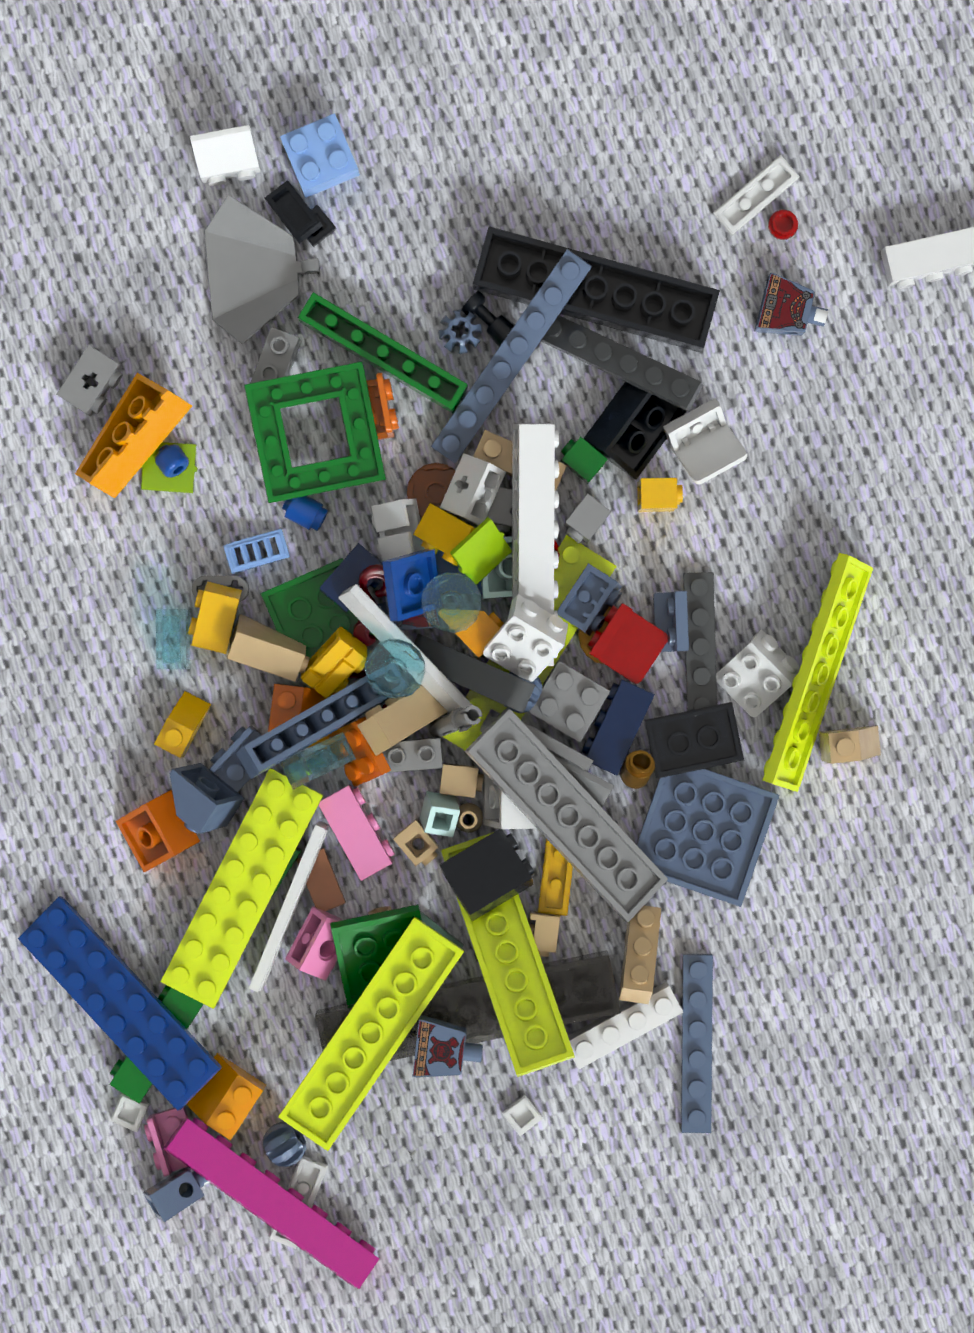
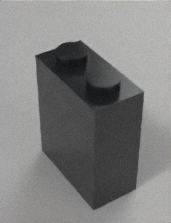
[440,829,535,921]

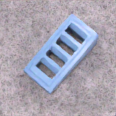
[223,529,290,574]

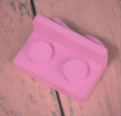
[144,1106,188,1177]

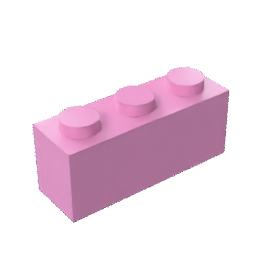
[319,784,395,881]

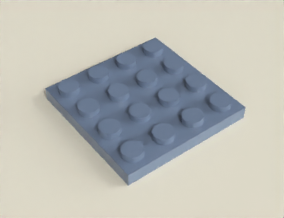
[636,769,780,907]

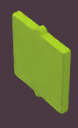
[141,442,198,493]
[450,517,512,586]

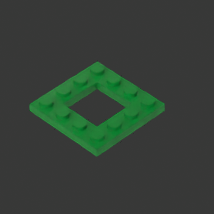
[244,361,386,503]

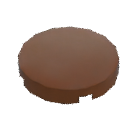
[407,463,456,518]

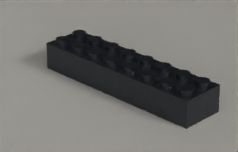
[473,226,720,353]

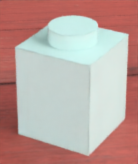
[419,791,460,837]

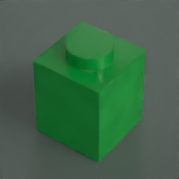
[560,436,608,484]

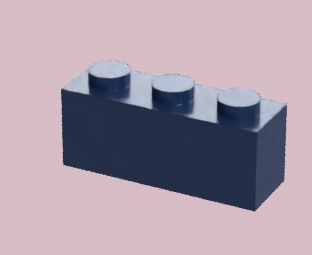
[581,679,655,776]

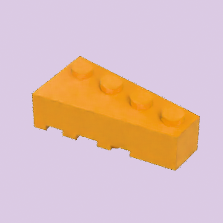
[75,372,192,498]

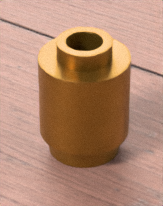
[620,750,655,789]

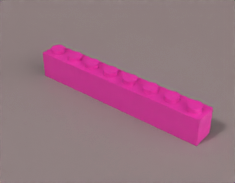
[163,1117,379,1289]

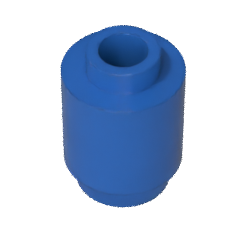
[282,496,329,531]

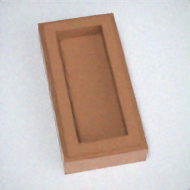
[296,848,346,911]

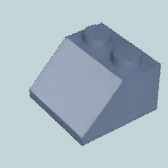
[169,763,245,834]

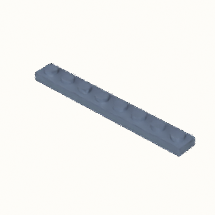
[431,249,592,463]

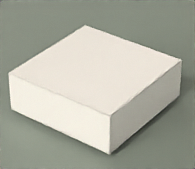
[110,1093,150,1132]
[502,1094,543,1136]

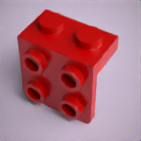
[587,603,669,684]

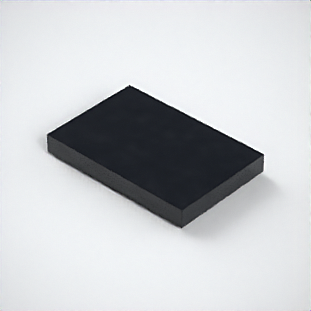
[644,702,744,779]

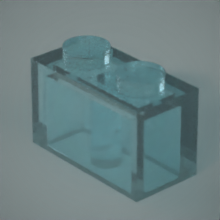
[156,609,190,669]
[280,732,356,790]

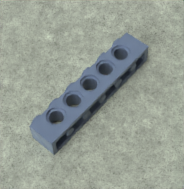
[236,660,409,779]

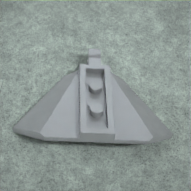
[204,195,320,344]

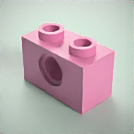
[285,906,342,981]

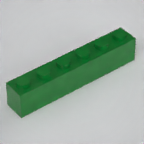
[298,292,468,414]

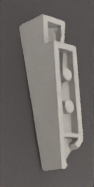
[480,709,614,807]

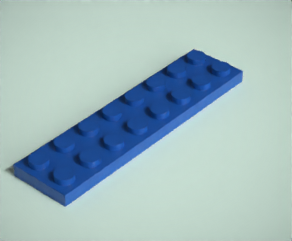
[18,896,222,1111]

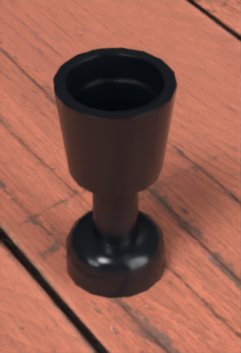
[461,291,515,347]

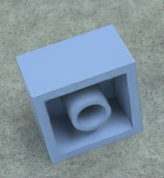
[280,113,360,198]

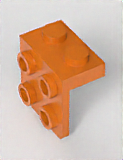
[366,373,399,440]

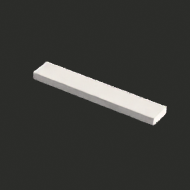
[338,584,472,714]
[249,821,329,992]

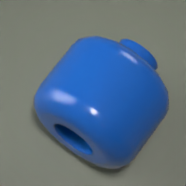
[155,444,189,478]

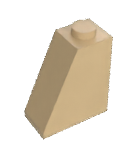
[227,614,310,682]
[819,725,881,764]

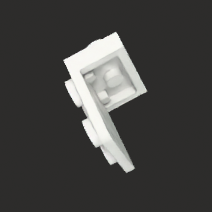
[663,398,747,484]
[483,594,568,682]
[716,629,800,717]

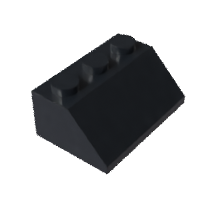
[583,382,687,480]

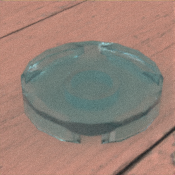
[421,572,481,633]
[365,639,425,698]

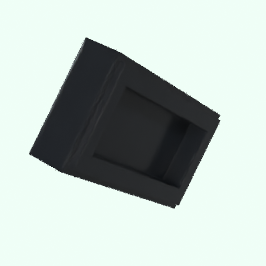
[264,180,323,244]

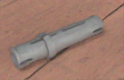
[429,705,482,738]

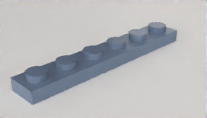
[681,954,713,1133]

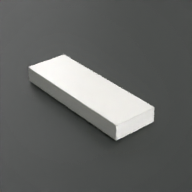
[713,155,800,236]
[268,1155,328,1249]

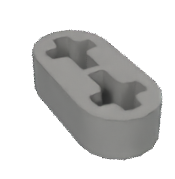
[192,576,249,602]

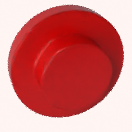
[768,210,798,240]

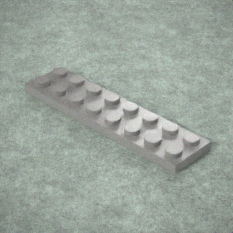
[465,708,668,922]

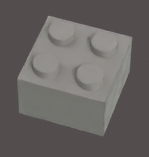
[528,661,610,742]

